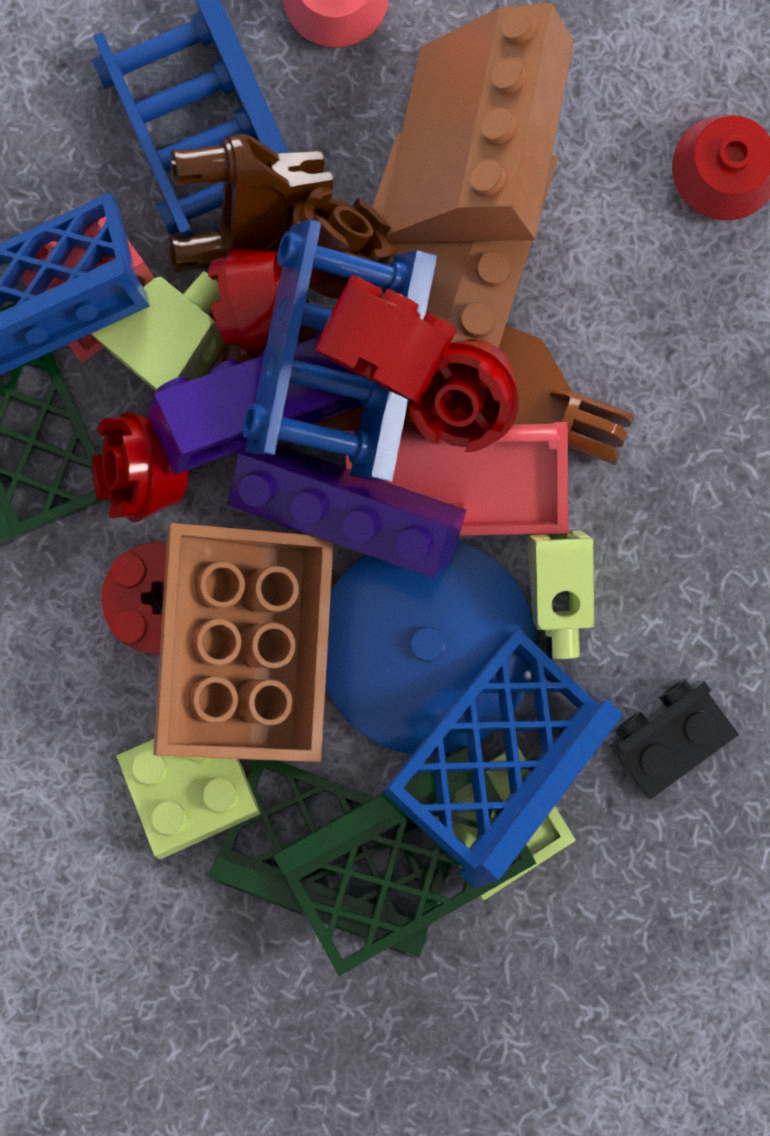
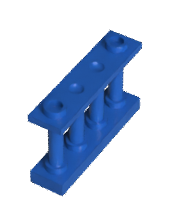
[91,0,289,237]
[242,220,437,481]

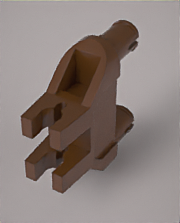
[169,134,333,273]

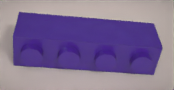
[147,330,364,475]
[227,445,467,578]

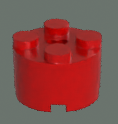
[314,275,457,404]
[101,542,167,655]

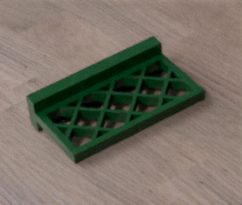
[0,303,104,548]
[273,745,537,976]
[208,760,452,958]

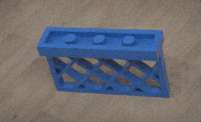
[0,192,150,375]
[382,628,623,889]

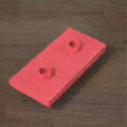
[345,422,569,536]

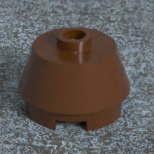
[291,187,397,299]

